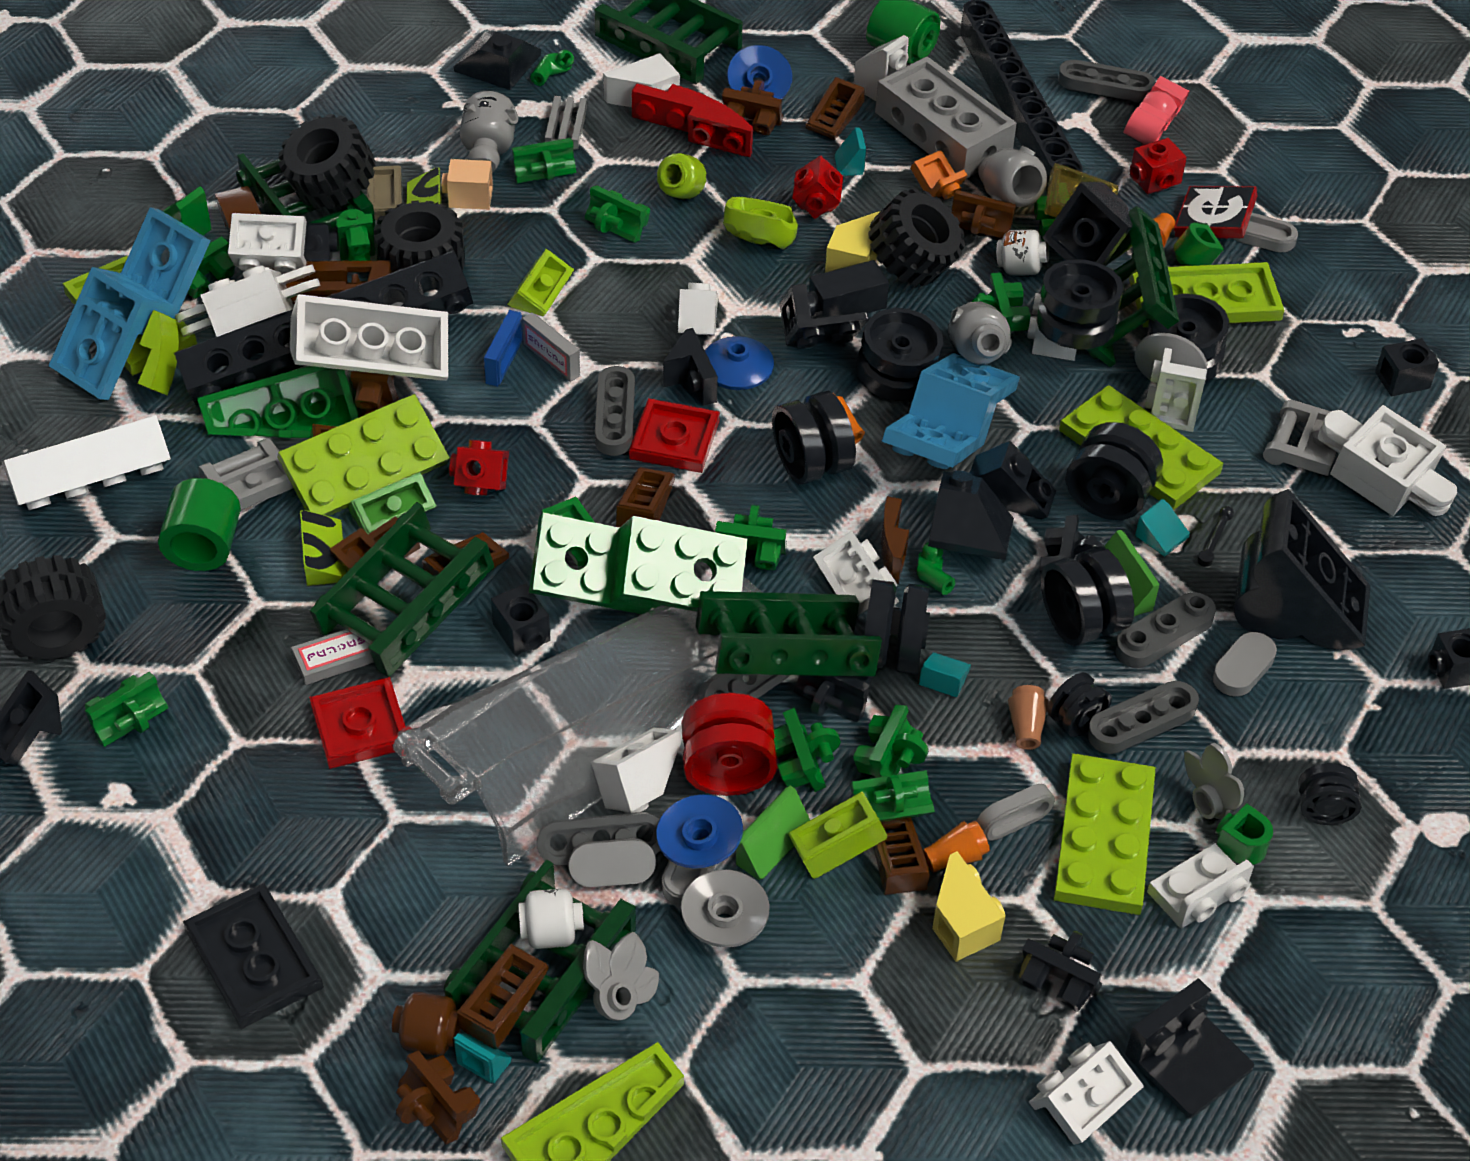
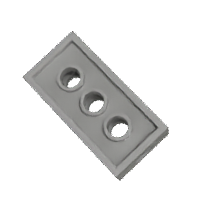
[875,56,1017,179]

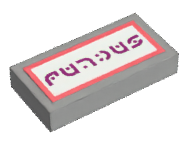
[522,312,580,382]
[291,622,374,685]

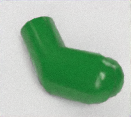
[530,50,574,86]
[917,542,955,595]

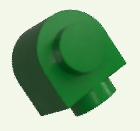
[1173,223,1224,266]
[1215,803,1273,865]

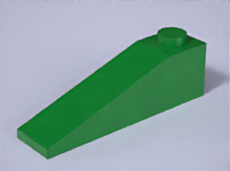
[197,366,362,438]

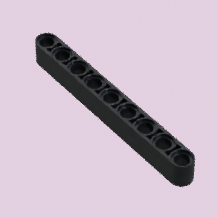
[960,0,1083,200]

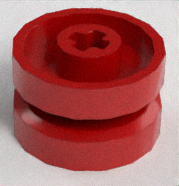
[681,692,777,796]

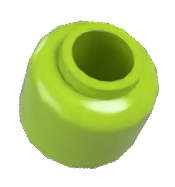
[657,153,706,199]

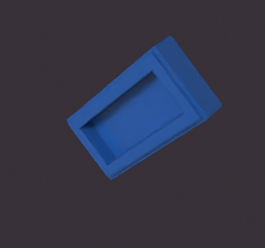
[484,310,523,387]

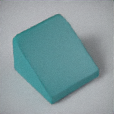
[835,127,866,176]
[1135,499,1190,557]
[919,652,971,697]
[454,1033,512,1083]

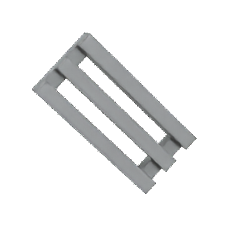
[545,96,587,149]

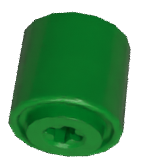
[866,0,941,65]
[158,478,241,571]

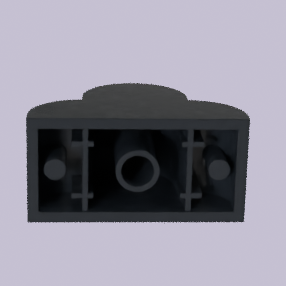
[1234,489,1371,650]

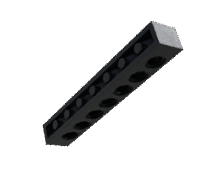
[174,251,473,406]

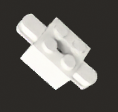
[175,265,321,337]
[1318,405,1457,516]

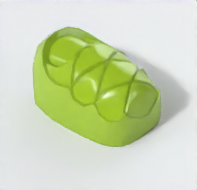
[723,197,798,249]

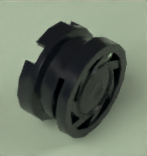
[1047,672,1112,737]
[1298,763,1362,825]

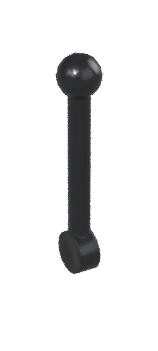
[1197,506,1234,567]

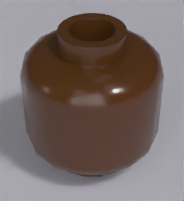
[392,992,462,1056]

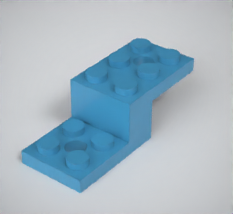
[49,207,211,400]
[882,353,1020,469]

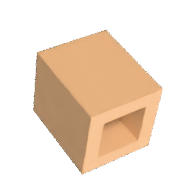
[441,159,493,210]

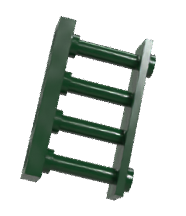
[594,0,743,84]
[236,153,375,229]
[1086,206,1179,367]
[309,502,495,677]
[695,591,882,676]
[444,859,636,1064]

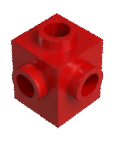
[1129,138,1187,194]
[792,155,843,219]
[449,440,509,495]

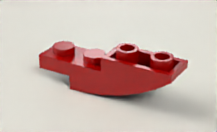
[632,84,753,157]

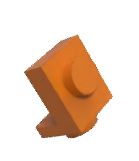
[910,150,968,199]

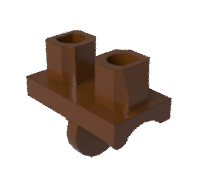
[722,80,784,136]
[952,190,1016,238]
[350,371,399,416]
[396,1050,480,1145]

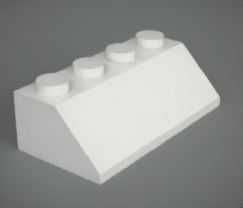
[290,294,448,381]
[2,415,171,510]

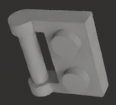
[1263,400,1337,476]
[198,438,293,510]

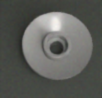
[1135,333,1207,384]
[681,870,769,948]

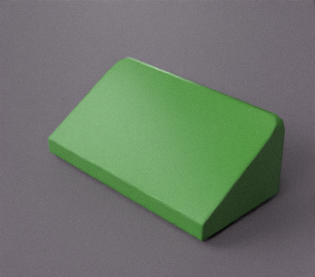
[348,472,437,534]
[1105,530,1160,616]
[736,786,810,880]

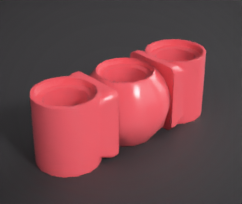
[1123,76,1190,145]

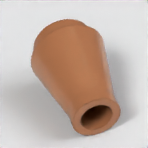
[1008,685,1049,750]

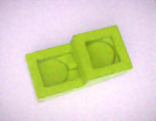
[137,310,179,396]

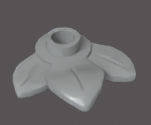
[1184,743,1244,819]
[583,932,659,1021]

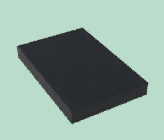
[183,883,324,1029]

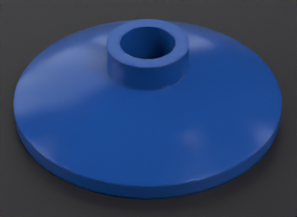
[727,45,792,99]
[705,336,774,390]
[656,794,743,869]

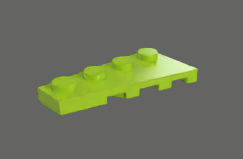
[501,1042,684,1161]

